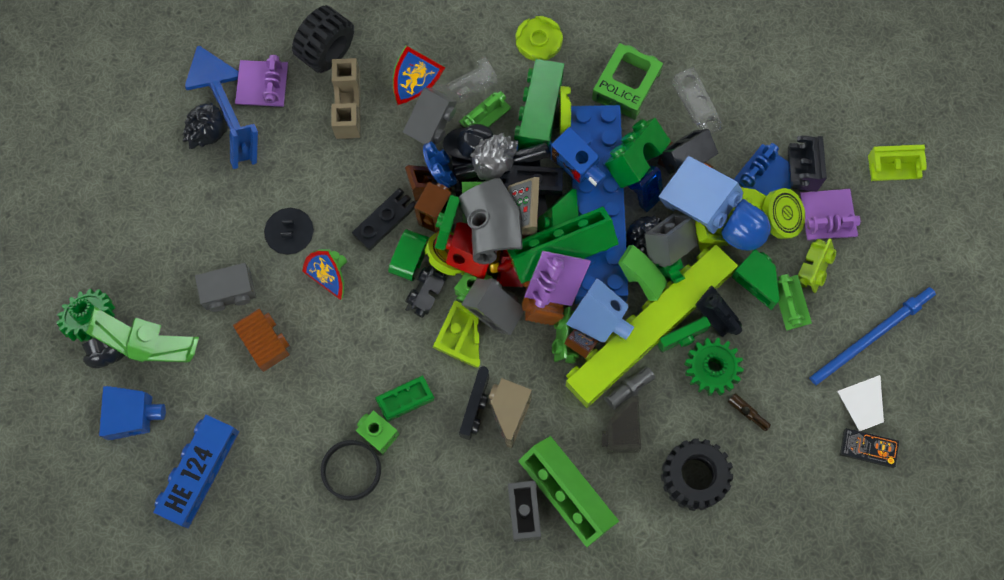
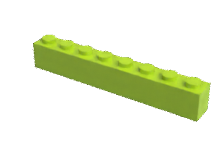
[565,245,738,408]

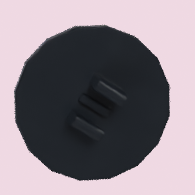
[264,208,314,255]

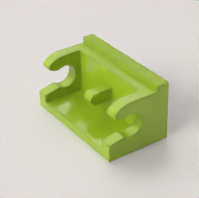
[868,145,927,181]

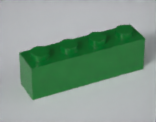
[514,59,564,150]
[507,207,619,284]

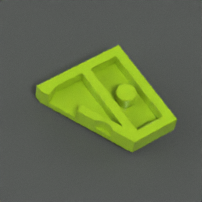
[432,300,480,368]

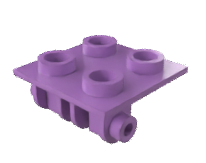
[235,55,288,107]
[800,189,860,240]
[524,251,591,308]

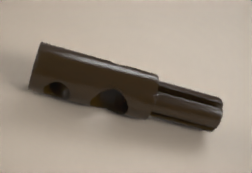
[728,393,771,431]

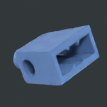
[566,279,634,342]

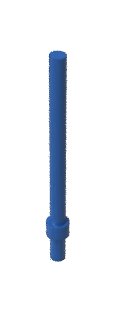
[809,287,936,386]

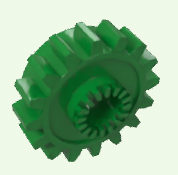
[56,289,115,342]
[684,338,744,396]

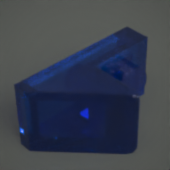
[628,166,663,213]

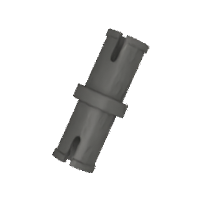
[604,365,655,410]

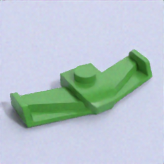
[86,307,199,362]

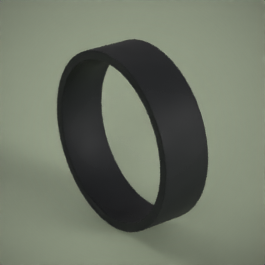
[321,440,381,501]

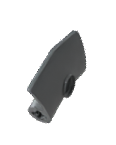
[458,178,523,264]

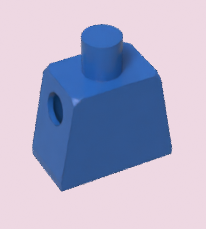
[99,386,166,440]

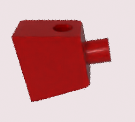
[434,222,489,279]

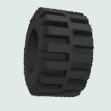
[292,5,355,73]
[661,438,733,511]

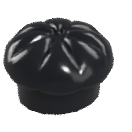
[82,338,125,369]

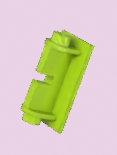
[798,238,836,293]

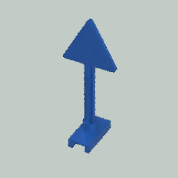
[185,46,258,169]

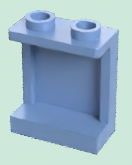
[658,156,743,234]

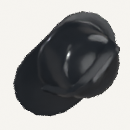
[443,124,494,162]

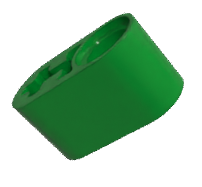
[388,229,430,282]

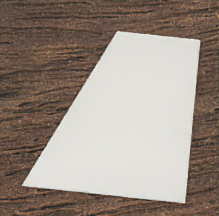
[838,375,884,431]

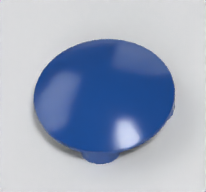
[423,141,457,188]

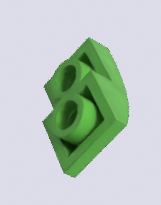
[618,245,668,301]

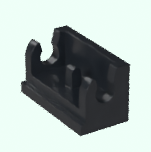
[659,129,719,175]
[788,136,827,192]

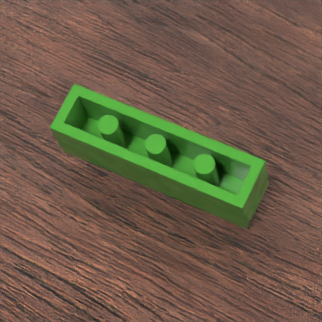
[519,436,619,547]

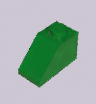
[537,189,578,232]
[732,249,779,310]

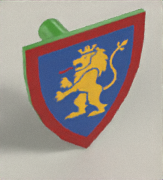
[392,45,446,105]
[302,249,347,300]

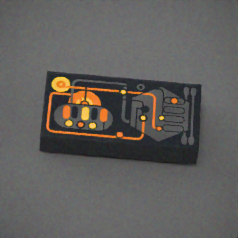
[840,428,899,468]

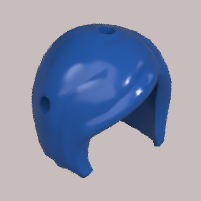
[722,199,771,251]

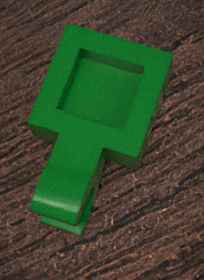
[654,259,686,284]

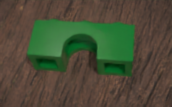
[605,117,671,188]

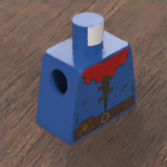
[551,127,606,187]

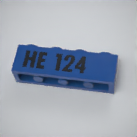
[153,415,239,529]

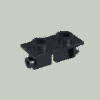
[405,265,446,318]
[695,286,742,337]

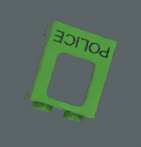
[592,43,663,120]

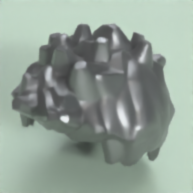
[471,133,518,181]

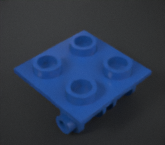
[733,143,791,196]

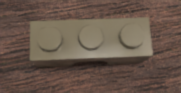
[331,58,360,139]

